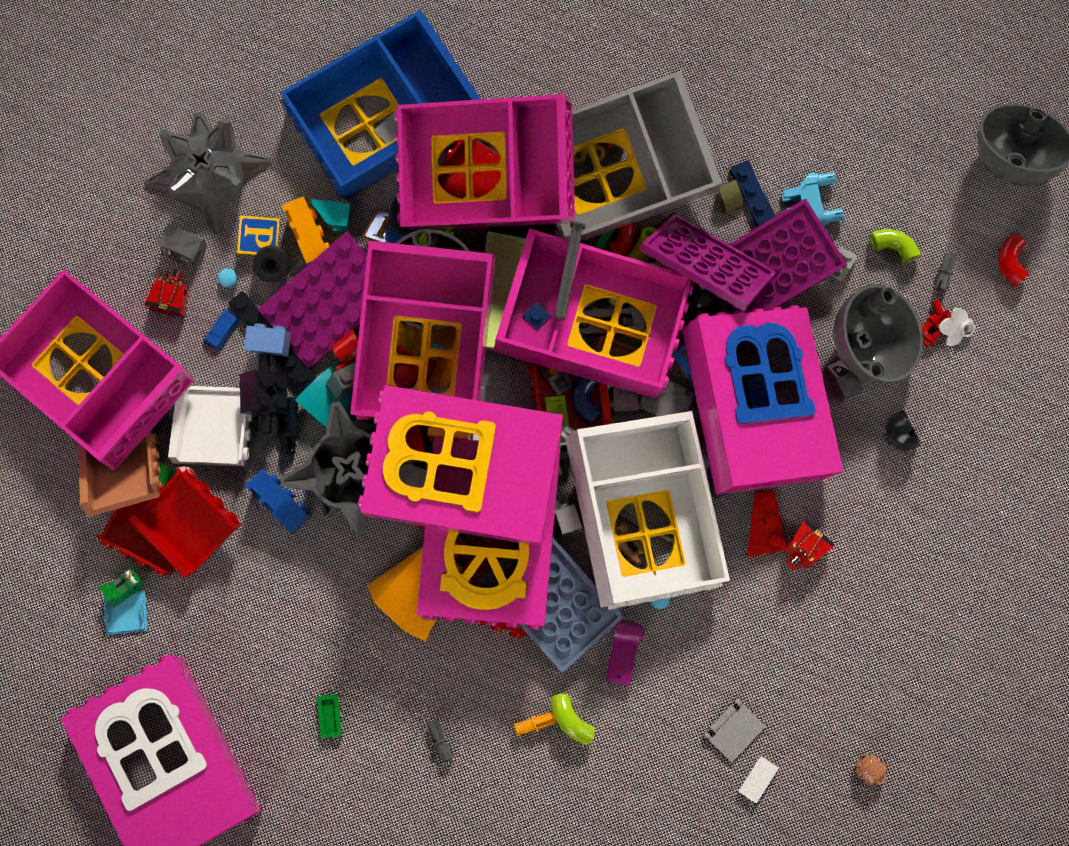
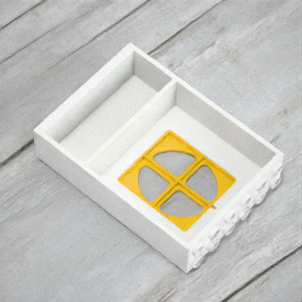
[565,411,730,610]

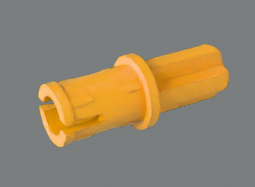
[514,712,557,736]

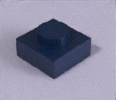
[522,302,551,332]

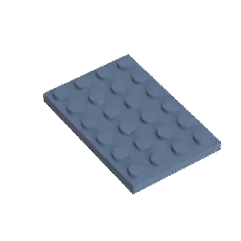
[479,538,624,673]

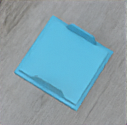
[104,590,148,635]

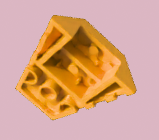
[367,547,463,641]

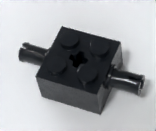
[240,353,288,434]

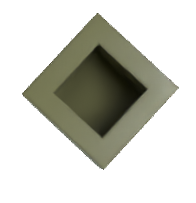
[716,180,743,214]

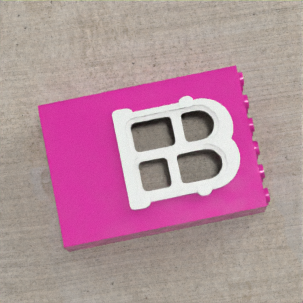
[60,654,262,846]

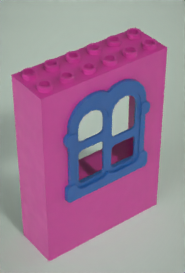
[682,305,843,495]

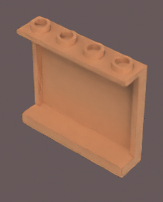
[78,431,162,517]

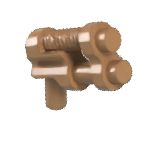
[615,523,645,565]

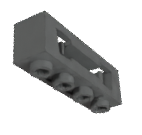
[579,305,645,338]

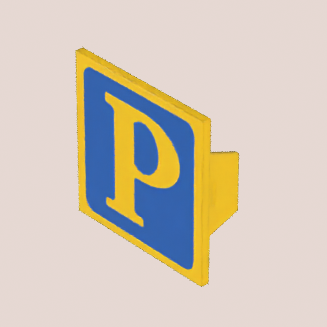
[237,216,280,256]

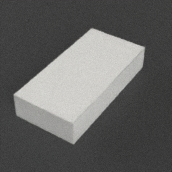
[738,756,779,803]

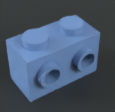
[243,323,291,357]

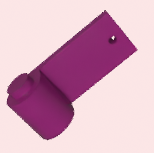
[606,620,645,686]

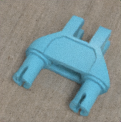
[781,172,844,227]

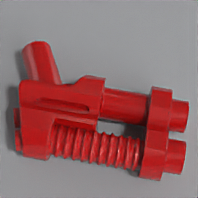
[921,300,952,347]

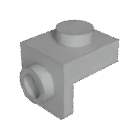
[831,247,858,282]

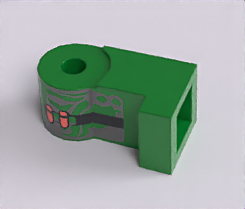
[99,569,143,608]

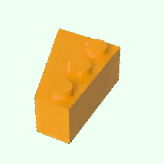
[281,196,329,265]

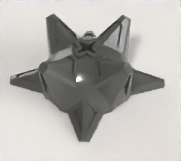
[144,112,272,234]
[280,402,413,536]

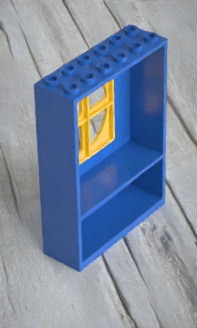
[281,9,481,200]

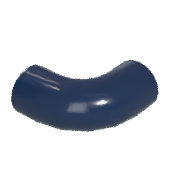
[571,377,602,426]

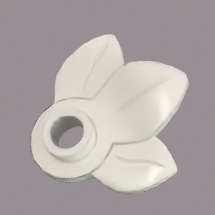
[939,308,976,346]

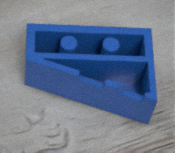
[245,469,311,534]

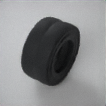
[253,245,290,282]

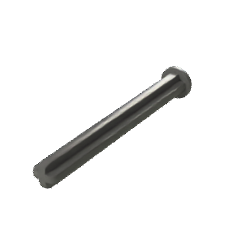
[554,221,586,320]

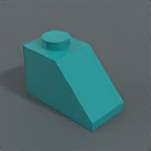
[311,199,353,234]

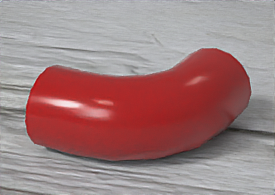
[605,223,636,256]
[998,233,1029,288]

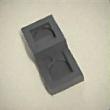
[535,364,573,396]

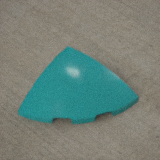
[295,360,355,429]

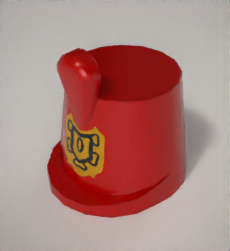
[331,330,359,371]

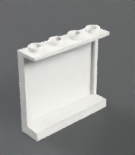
[168,386,253,466]

